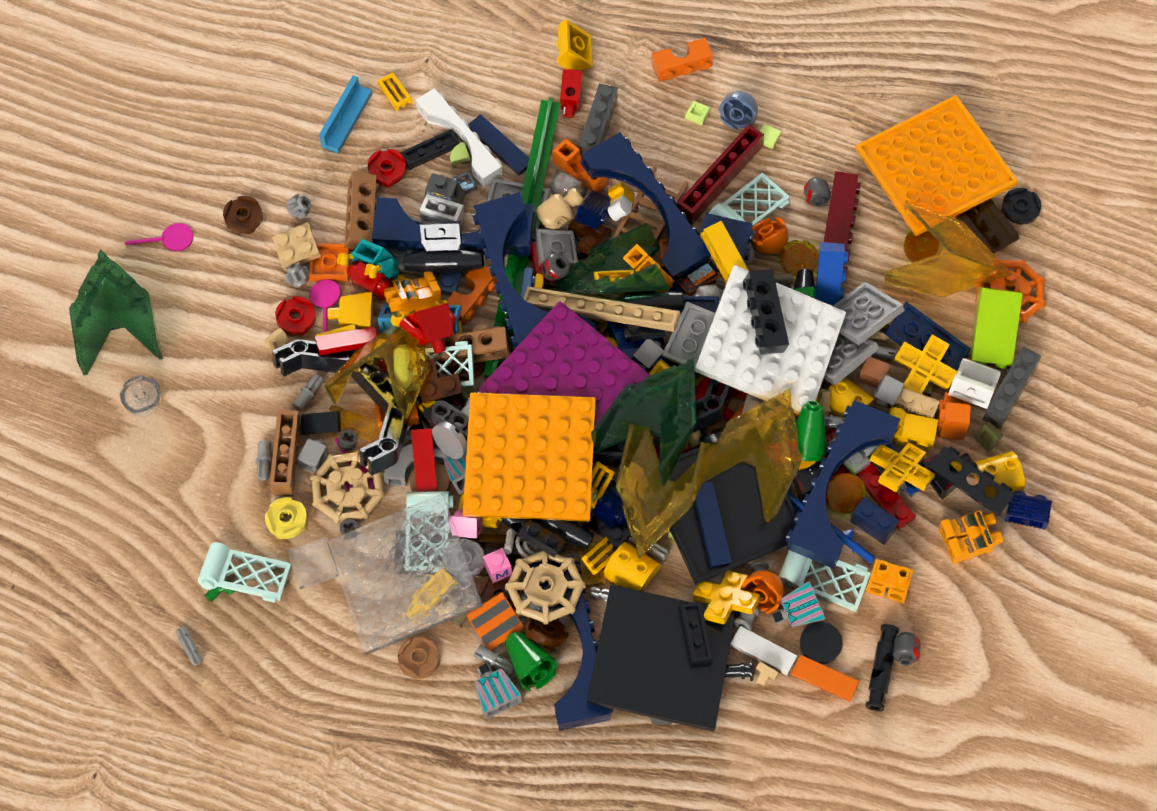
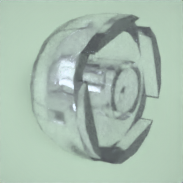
[549,170,589,198]
[120,375,162,417]

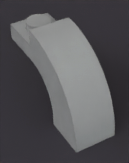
[384,444,449,486]

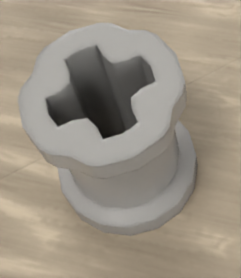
[734,608,760,631]

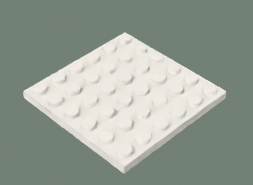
[694,265,846,415]

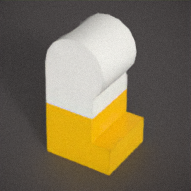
[608,182,634,221]

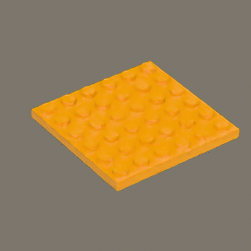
[855,95,1018,237]
[463,393,596,521]

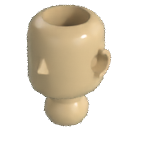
[536,188,584,230]

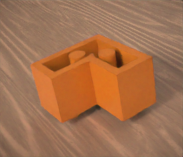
[937,392,971,441]

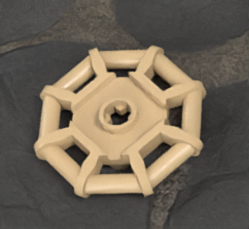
[309,450,385,524]
[505,551,586,625]

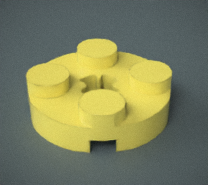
[265,497,308,539]

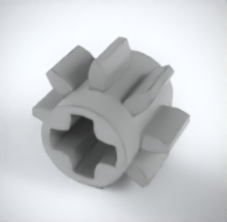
[287,193,311,219]
[284,262,310,287]

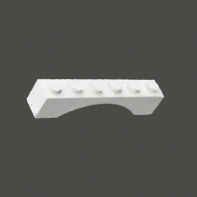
[416,88,503,188]

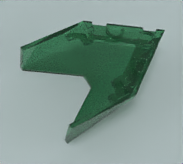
[547,223,670,295]
[69,249,163,375]
[591,358,696,487]

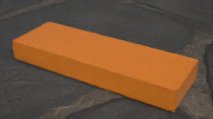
[791,655,859,702]

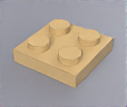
[272,222,321,272]

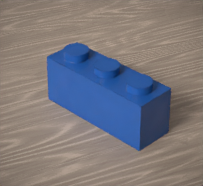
[816,242,848,306]

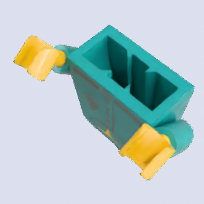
[337,239,400,279]

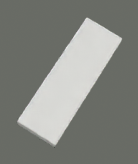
[730,626,797,676]

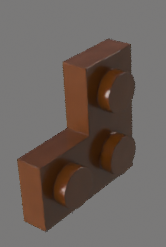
[568,214,612,258]
[414,358,463,404]

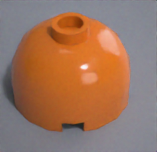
[751,217,789,255]
[741,570,785,614]

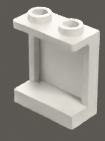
[948,358,1001,409]

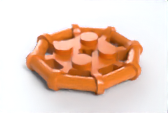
[974,258,1046,323]

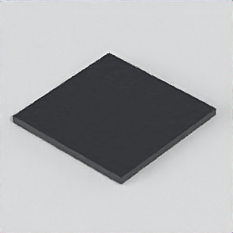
[643,425,797,585]
[586,584,735,732]

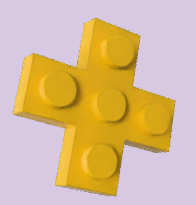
[894,335,958,394]
[870,442,935,492]
[692,571,760,624]

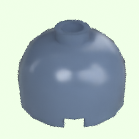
[718,91,758,130]

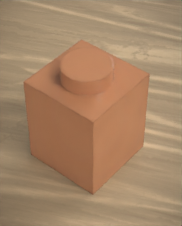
[859,357,892,388]

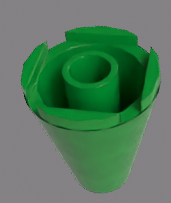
[786,401,828,461]
[505,632,559,691]

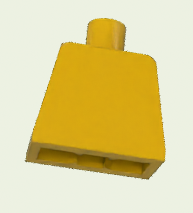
[328,292,374,330]

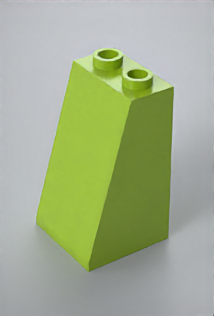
[970,287,1023,369]

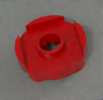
[368,149,407,187]
[275,296,316,336]

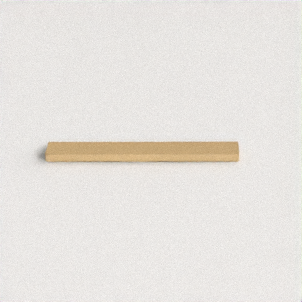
[523,287,681,332]

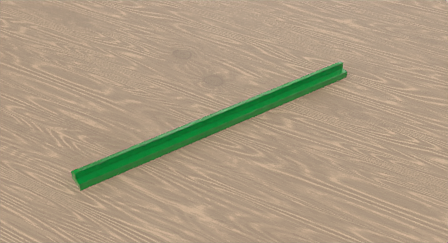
[484,98,560,378]

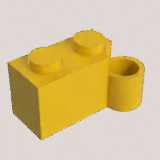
[889,407,938,450]

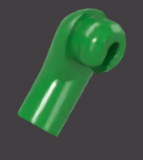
[204,580,235,602]

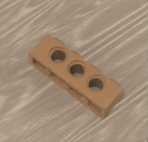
[344,171,378,250]
[426,326,511,369]
[269,410,301,496]

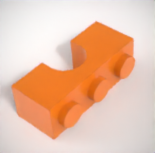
[651,38,713,82]
[553,139,608,197]
[447,266,497,326]

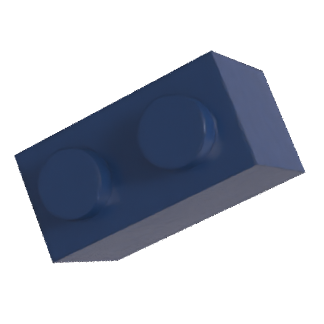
[850,497,899,545]

